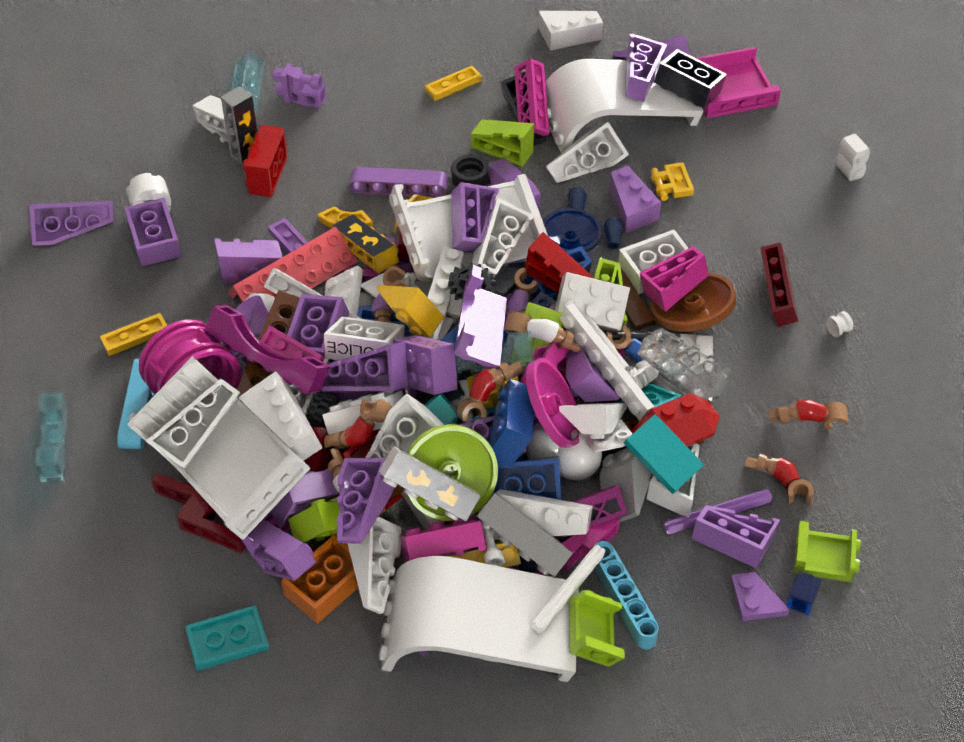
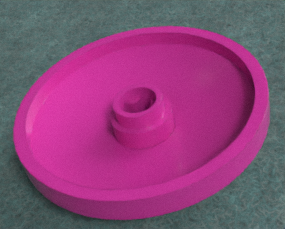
[526,358,580,449]

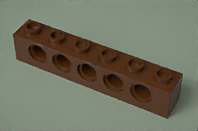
[237,290,300,405]

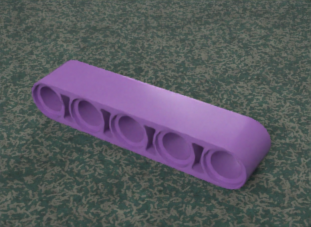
[349,167,448,198]

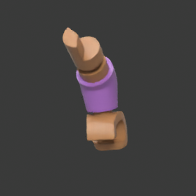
[372,266,409,323]
[507,268,538,314]

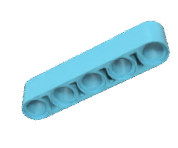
[117,359,154,449]
[594,541,659,650]

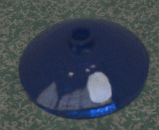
[543,208,602,252]

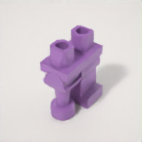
[272,64,327,109]

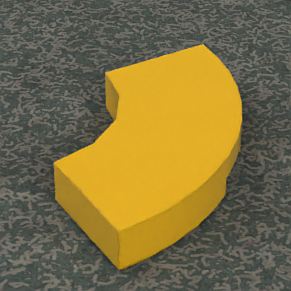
[317,206,373,228]

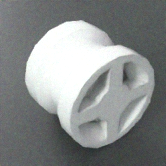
[826,311,853,337]

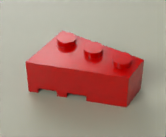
[525,232,593,294]

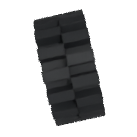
[306,391,340,430]

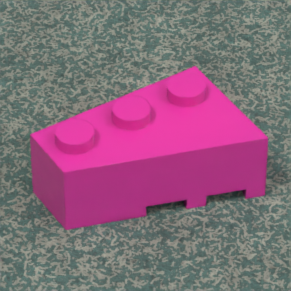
[640,246,709,312]
[399,518,487,563]

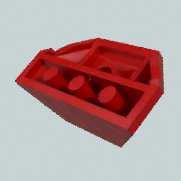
[631,393,720,447]

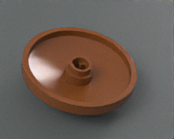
[650,273,736,332]

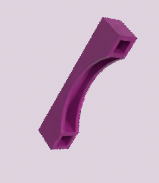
[205,305,330,394]

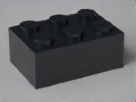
[654,49,727,108]

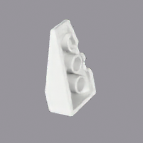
[366,394,443,458]

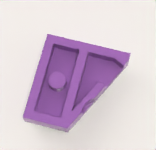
[730,572,789,621]

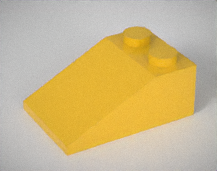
[376,285,445,338]

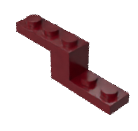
[151,473,246,554]

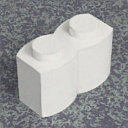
[836,134,870,181]

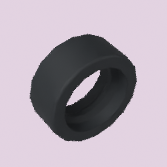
[451,155,489,187]

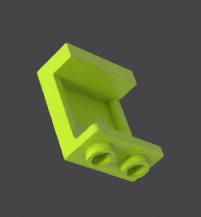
[793,521,861,582]
[569,590,625,667]

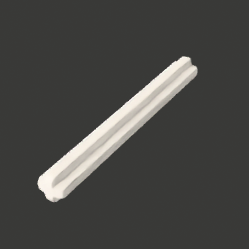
[531,545,605,634]

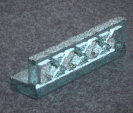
[231,52,265,113]

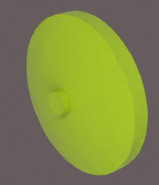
[404,424,498,521]

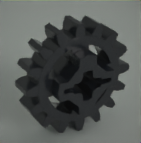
[448,262,496,300]

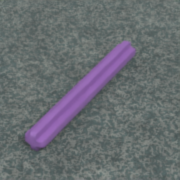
[663,489,772,534]

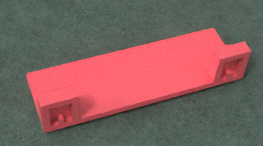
[228,227,357,302]

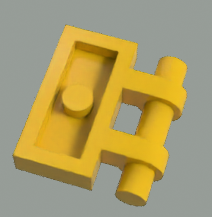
[650,162,694,201]

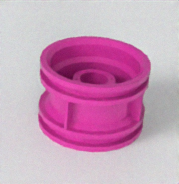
[139,320,242,394]

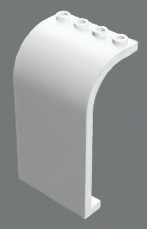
[545,59,704,153]
[389,174,548,282]
[127,356,310,540]
[379,556,579,682]

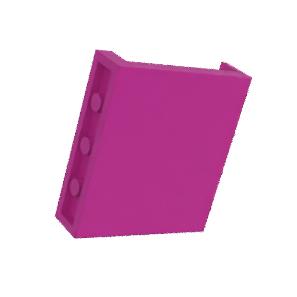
[696,47,781,118]

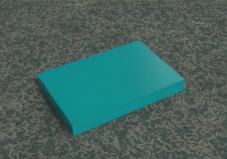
[624,414,704,494]
[185,605,269,671]

